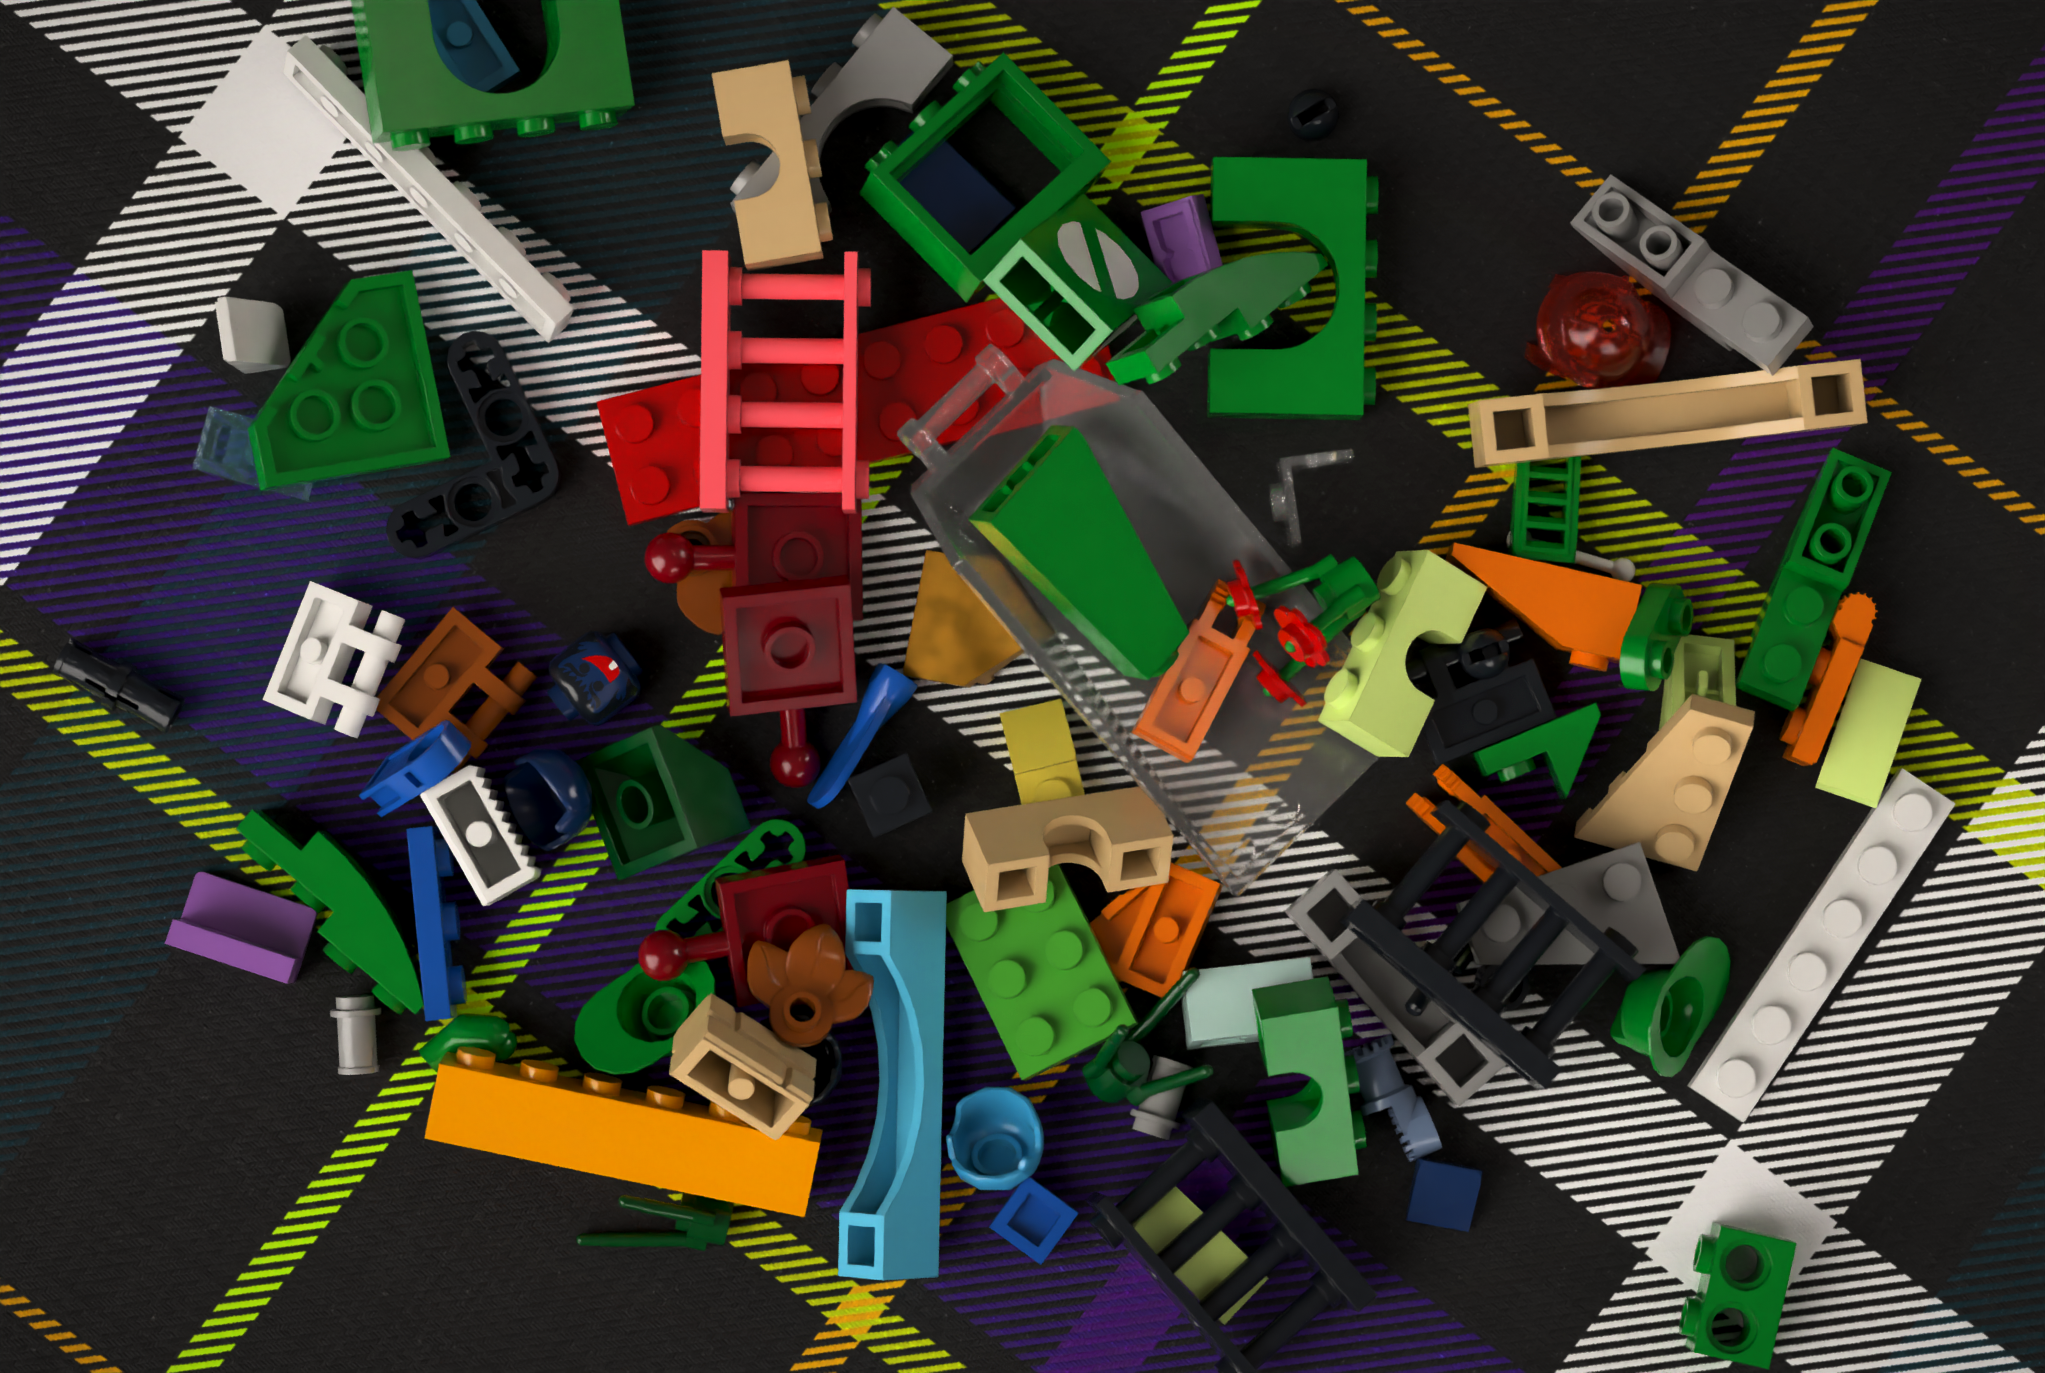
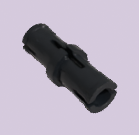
[53,638,186,734]

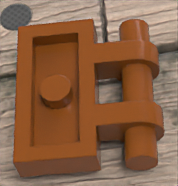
[376,607,538,774]

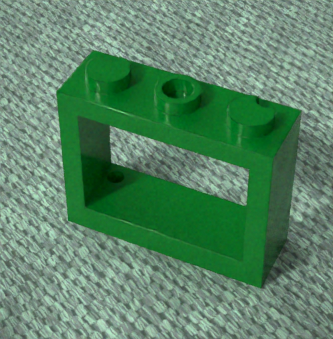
[859,52,1111,303]

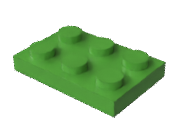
[946,864,1139,1081]

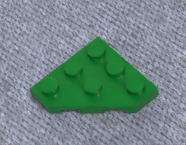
[248,270,451,491]

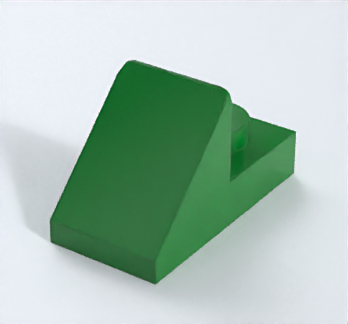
[1472,703,1601,799]

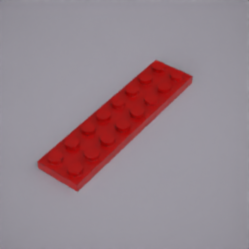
[596,298,1122,526]

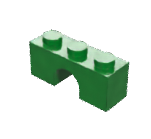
[1252,976,1367,1187]

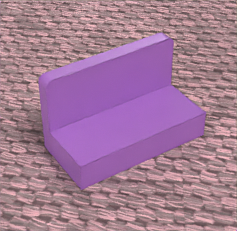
[165,872,318,984]

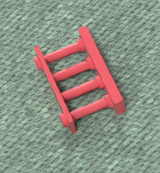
[700,250,871,514]

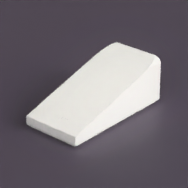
[215,297,291,374]

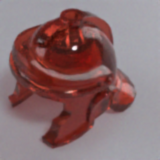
[1524,271,1671,389]

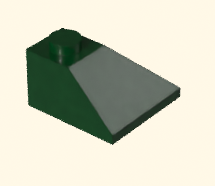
[575,724,751,881]

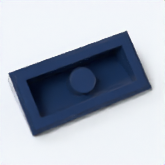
[897,131,1017,255]

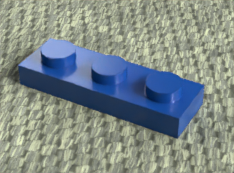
[406,826,467,1021]

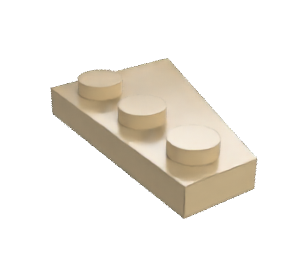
[1574,694,1755,871]

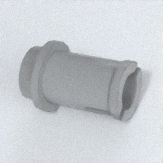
[330,994,381,1075]
[1130,1055,1193,1140]

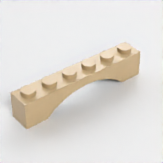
[1468,359,1868,468]

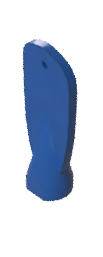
[807,663,918,809]

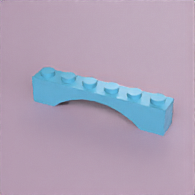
[838,889,947,1280]

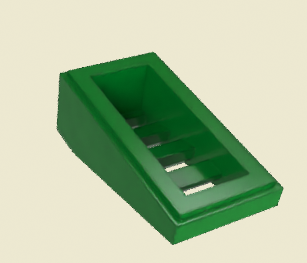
[1508,456,1581,566]

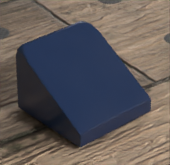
[1405,1158,1483,1232]

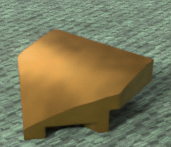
[902,550,1049,688]

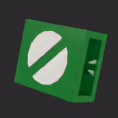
[983,193,1173,372]

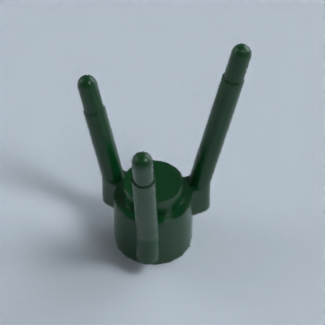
[1082,968,1213,1106]
[576,1192,734,1251]

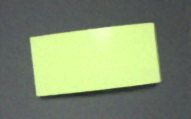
[1815,658,1921,808]
[1132,1186,1269,1325]

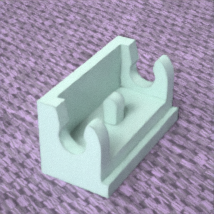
[1181,957,1313,1050]

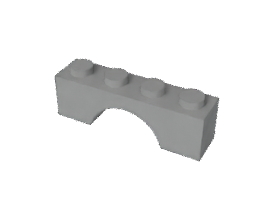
[730,7,953,214]
[1284,869,1507,1106]

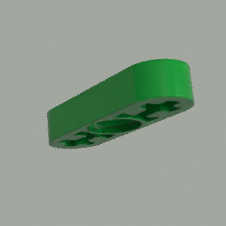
[655,819,807,936]

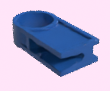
[359,720,472,817]

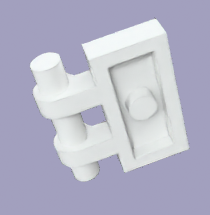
[263,581,405,739]

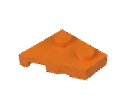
[1090,863,1223,998]

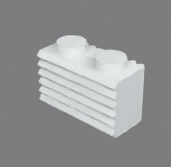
[420,765,542,906]

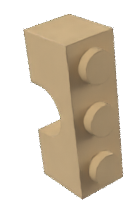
[712,60,833,271]
[962,785,1174,912]

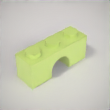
[1318,550,1487,757]

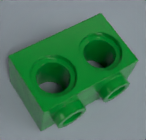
[1679,1222,1797,1369]

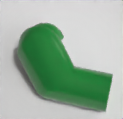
[418,1013,518,1073]

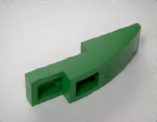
[1105,251,1328,385]
[1735,448,1892,712]
[236,809,424,1015]

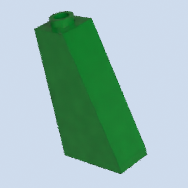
[968,425,1190,680]

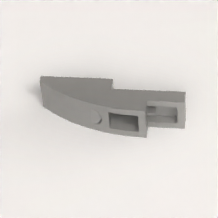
[1570,174,1814,376]

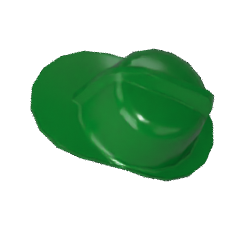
[1610,936,1730,1077]
[574,961,716,1074]

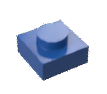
[989,1177,1079,1265]

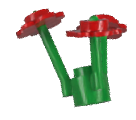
[1226,554,1381,708]

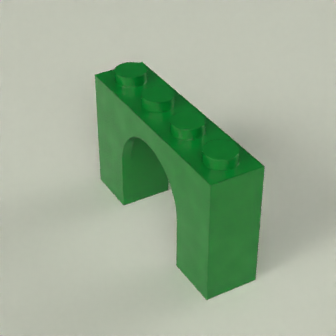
[351,0,635,151]
[1207,157,1378,420]

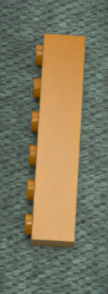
[424,1046,823,1217]

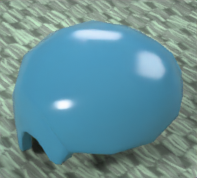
[946,1086,1044,1190]

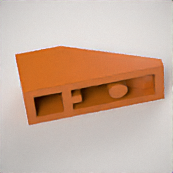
[1446,543,1642,672]

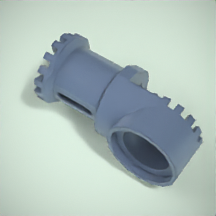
[1344,1035,1442,1162]

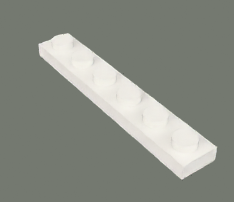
[283,35,574,343]
[1687,768,1955,1122]

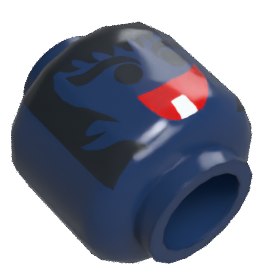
[547,631,645,726]

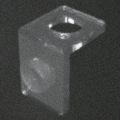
[1269,449,1354,547]

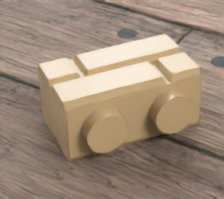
[669,993,816,1140]

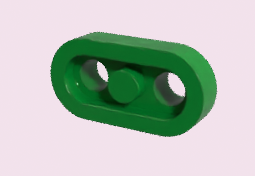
[1620,583,1693,691]

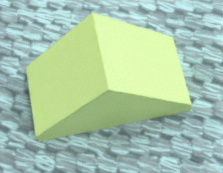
[1659,635,1736,730]

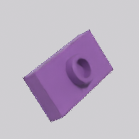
[1141,194,1223,284]

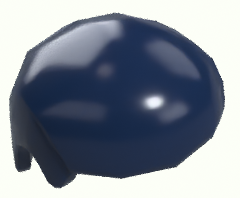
[503,748,593,851]

